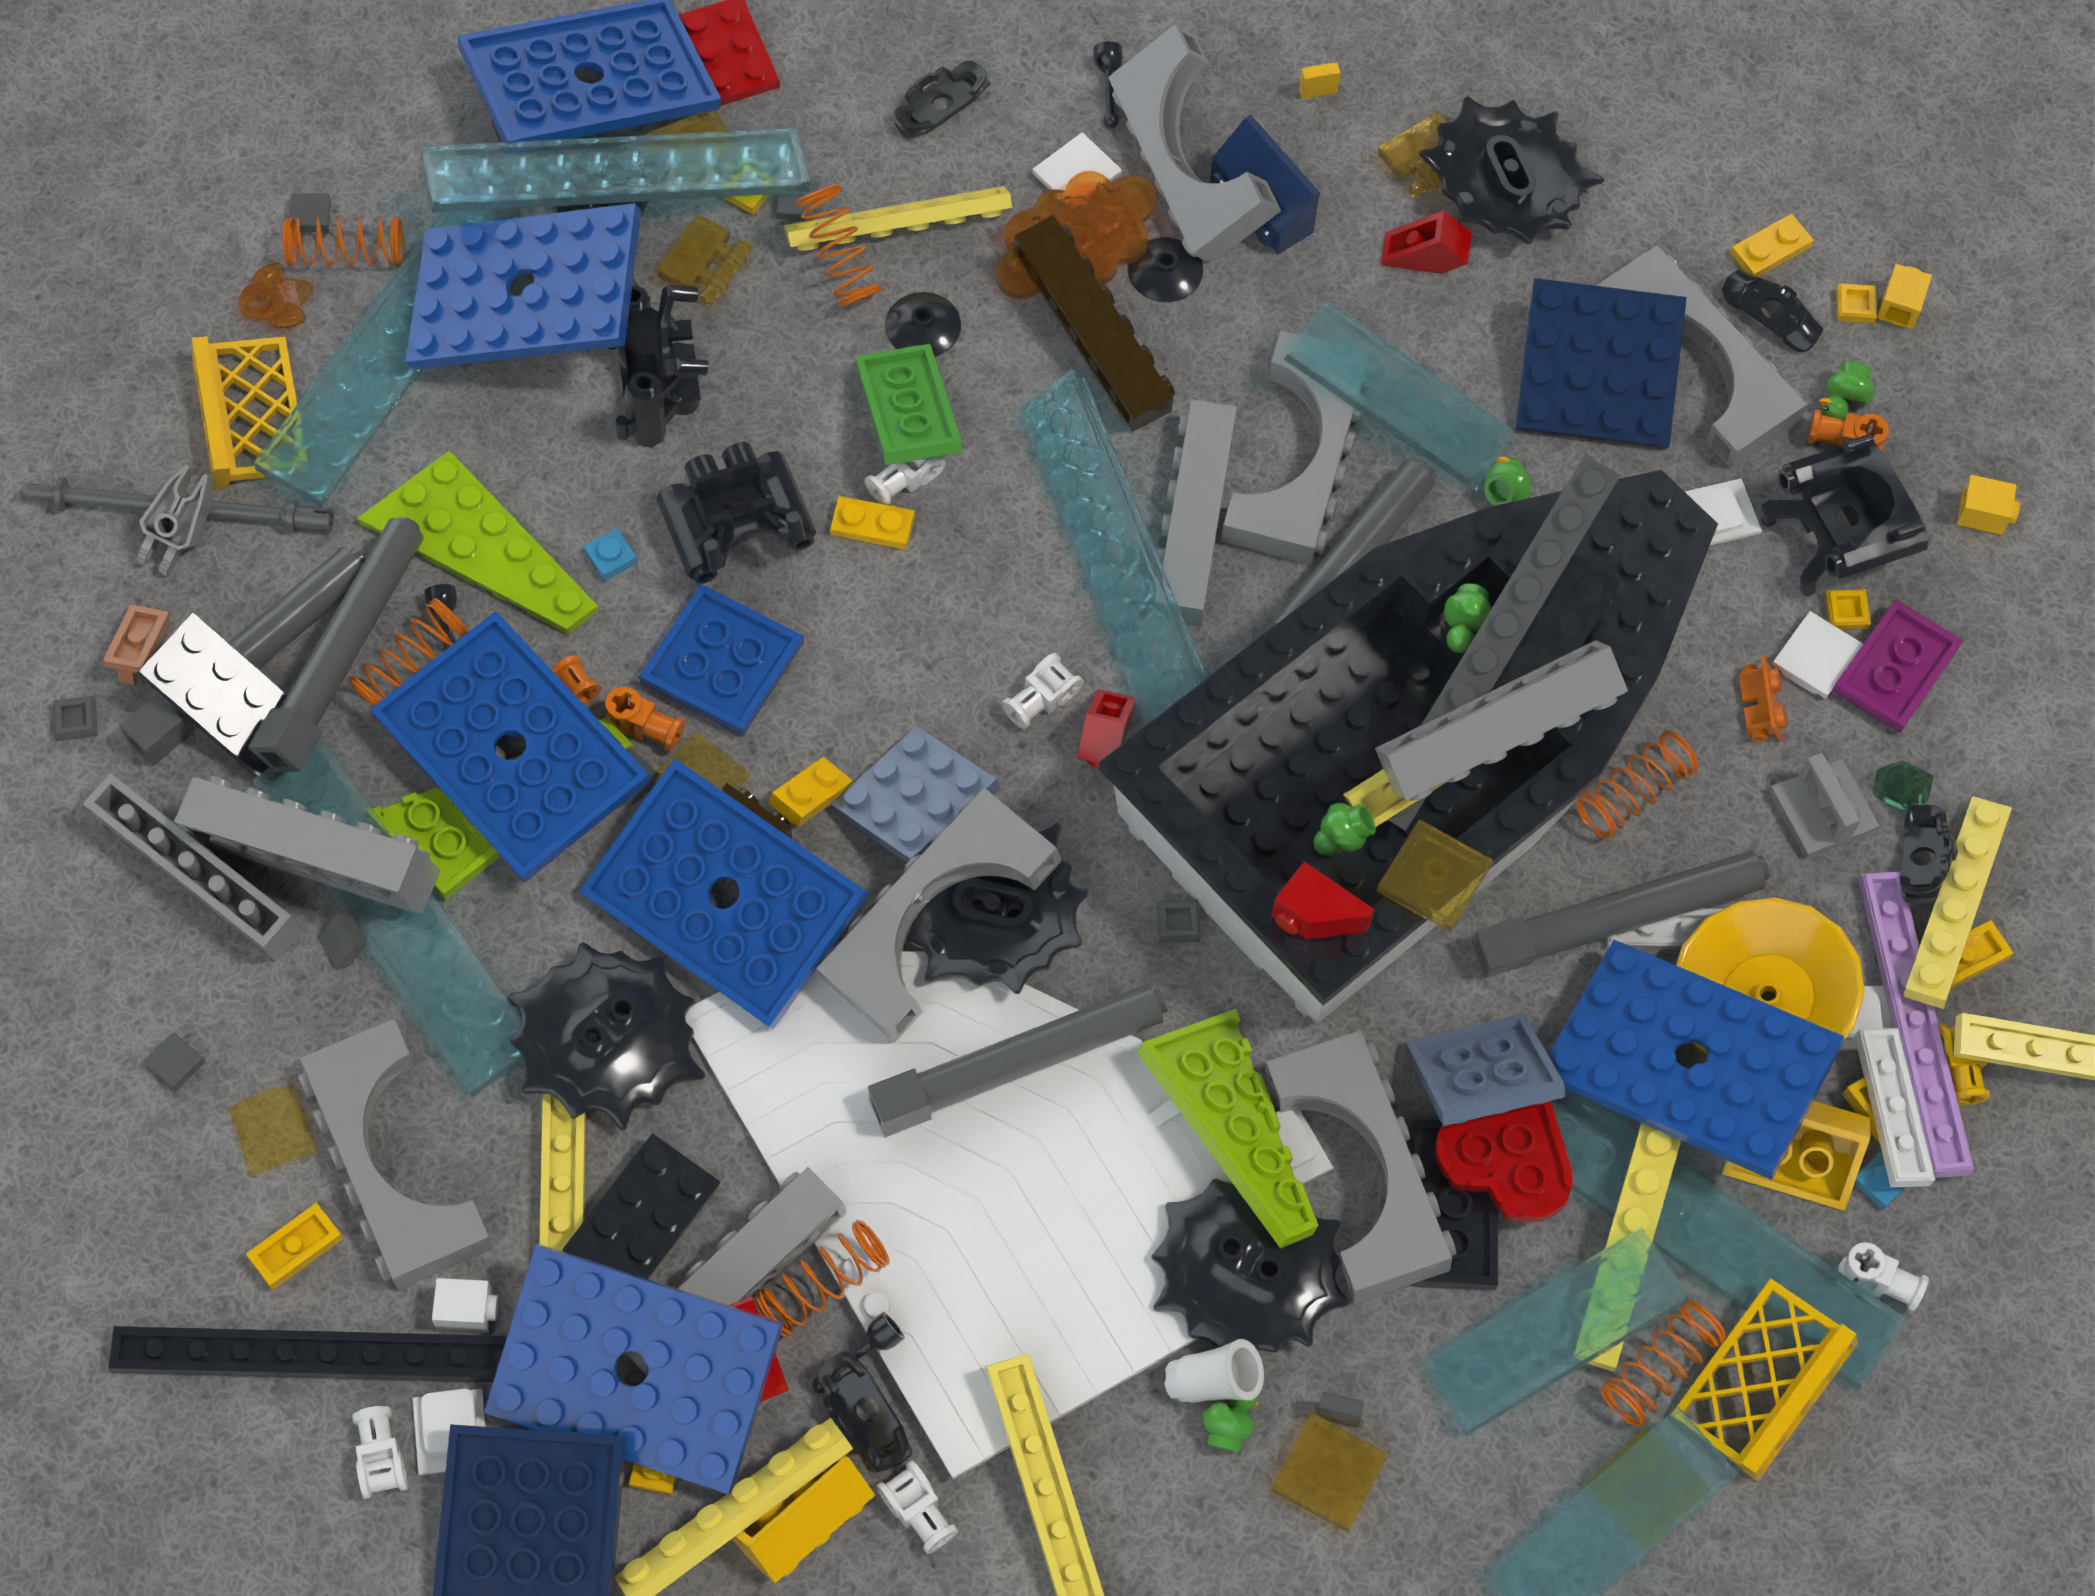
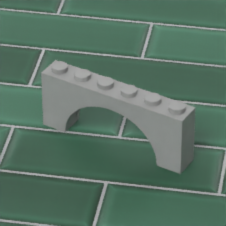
[1108,24,1281,262]
[1595,245,1807,469]
[1221,330,1374,565]
[816,788,1062,1042]
[298,1018,493,1290]
[1266,1030,1456,1304]

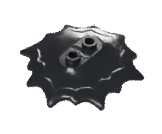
[1419,96,1604,244]
[907,823,1088,994]
[507,942,705,1131]
[1151,1178,1349,1353]

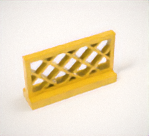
[192,336,309,490]
[1670,1278,1858,1482]

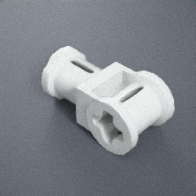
[865,457,946,505]
[1001,653,1084,730]
[1838,1242,1929,1312]
[352,1406,408,1500]
[876,1460,959,1554]

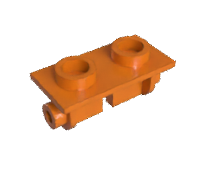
[1738,656,1788,742]

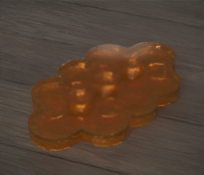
[996,171,1157,299]

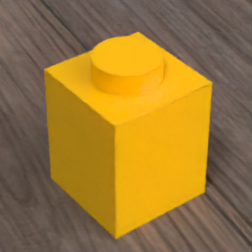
[1877,264,1932,330]
[1957,475,2020,535]

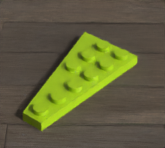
[357,450,599,635]
[367,718,634,900]
[1137,1009,1318,1248]

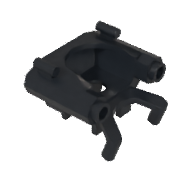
[608,285,709,448]
[1761,434,1929,596]
[656,442,817,584]

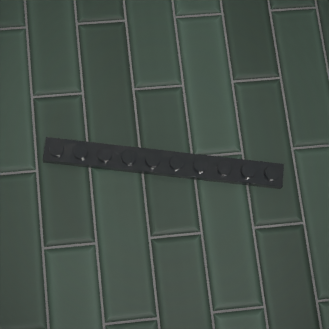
[108,1326,507,1382]

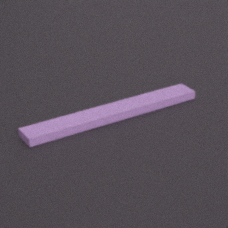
[1858,871,1974,1178]

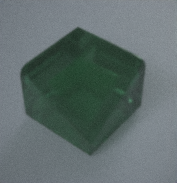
[1873,760,1934,811]

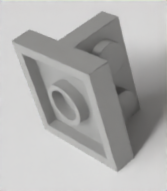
[1769,753,1879,859]

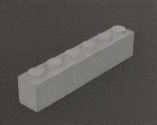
[1149,399,1237,627]
[1375,640,1628,801]
[83,773,304,961]
[624,1167,846,1377]

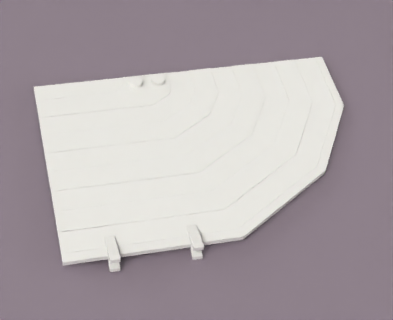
[685,951,1277,1479]

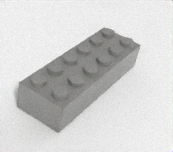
[174,776,440,915]

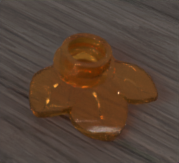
[238,262,313,328]

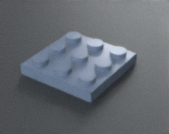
[831,726,1001,863]
[1406,1014,1565,1126]

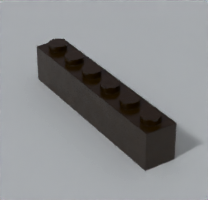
[1014,215,1175,432]

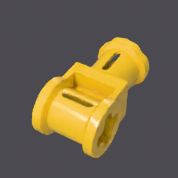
[1939,1024,1991,1106]

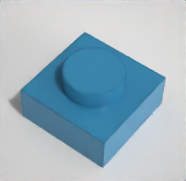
[583,528,638,581]
[1854,1150,1906,1211]

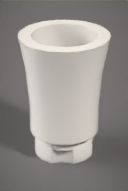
[1164,1339,1264,1403]

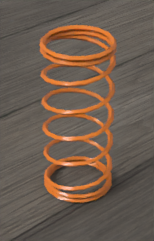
[795,183,883,308]
[282,216,404,266]
[349,598,469,707]
[1576,730,1698,839]
[755,1220,890,1338]
[1601,1300,1726,1427]

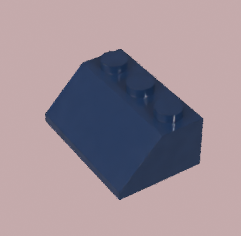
[1210,115,1320,254]

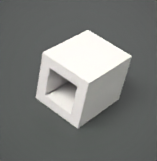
[432,1278,499,1334]

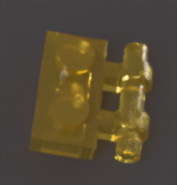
[1378,111,1448,198]
[657,214,752,305]

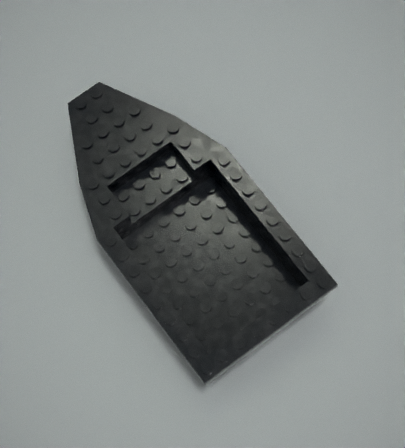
[1099,470,1718,1024]

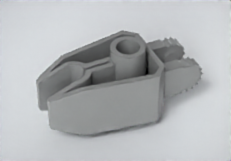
[136,465,214,577]

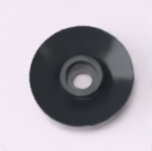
[1128,237,1203,302]
[885,292,961,357]

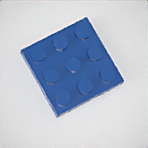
[639,584,804,736]

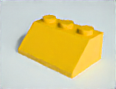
[1722,1101,1871,1211]
[732,1435,875,1583]

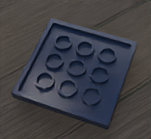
[1515,278,1687,449]
[433,1424,627,1596]

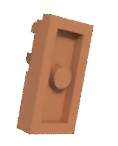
[102,604,170,685]

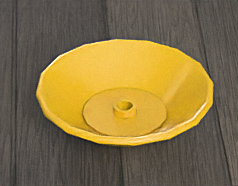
[1676,897,1865,1055]

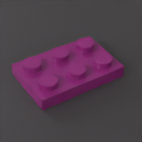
[1832,599,1964,733]

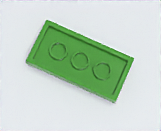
[855,344,962,465]

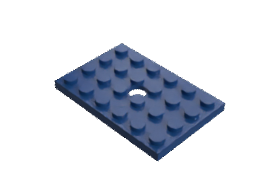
[458,0,721,152]
[405,203,642,369]
[370,611,651,883]
[579,758,870,1030]
[1548,939,1844,1180]
[484,1244,784,1494]

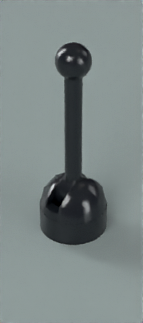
[1093,41,1123,128]
[424,584,457,651]
[812,1312,905,1393]

